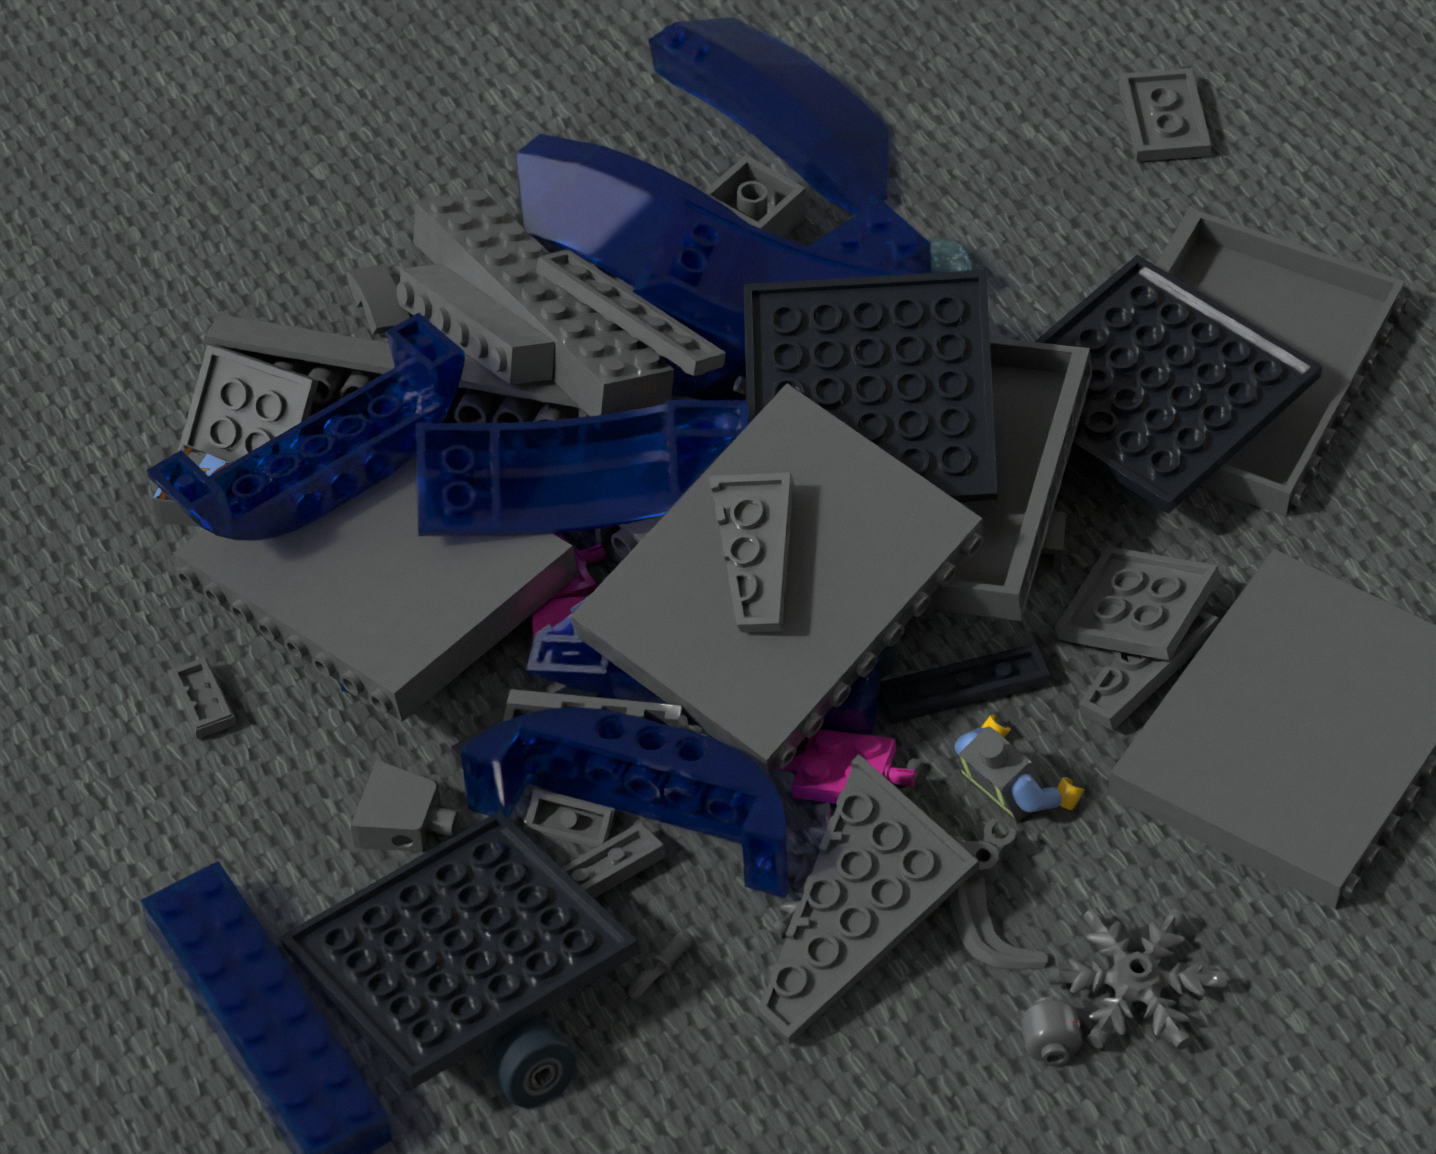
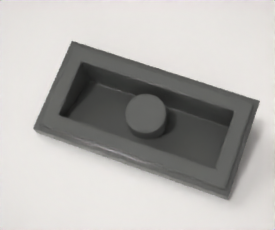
[523,788,620,848]

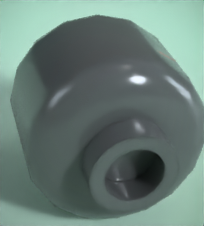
[1021,996,1083,1066]

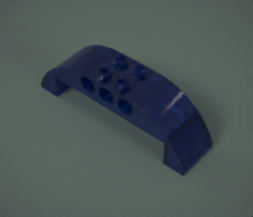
[147,312,465,541]
[460,707,789,898]

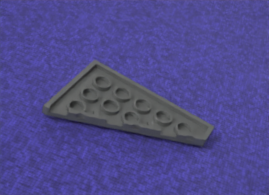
[757,755,979,1045]

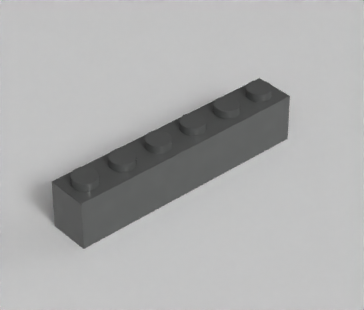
[396,264,555,385]

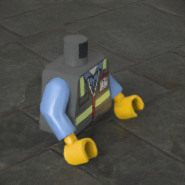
[955,714,1085,823]

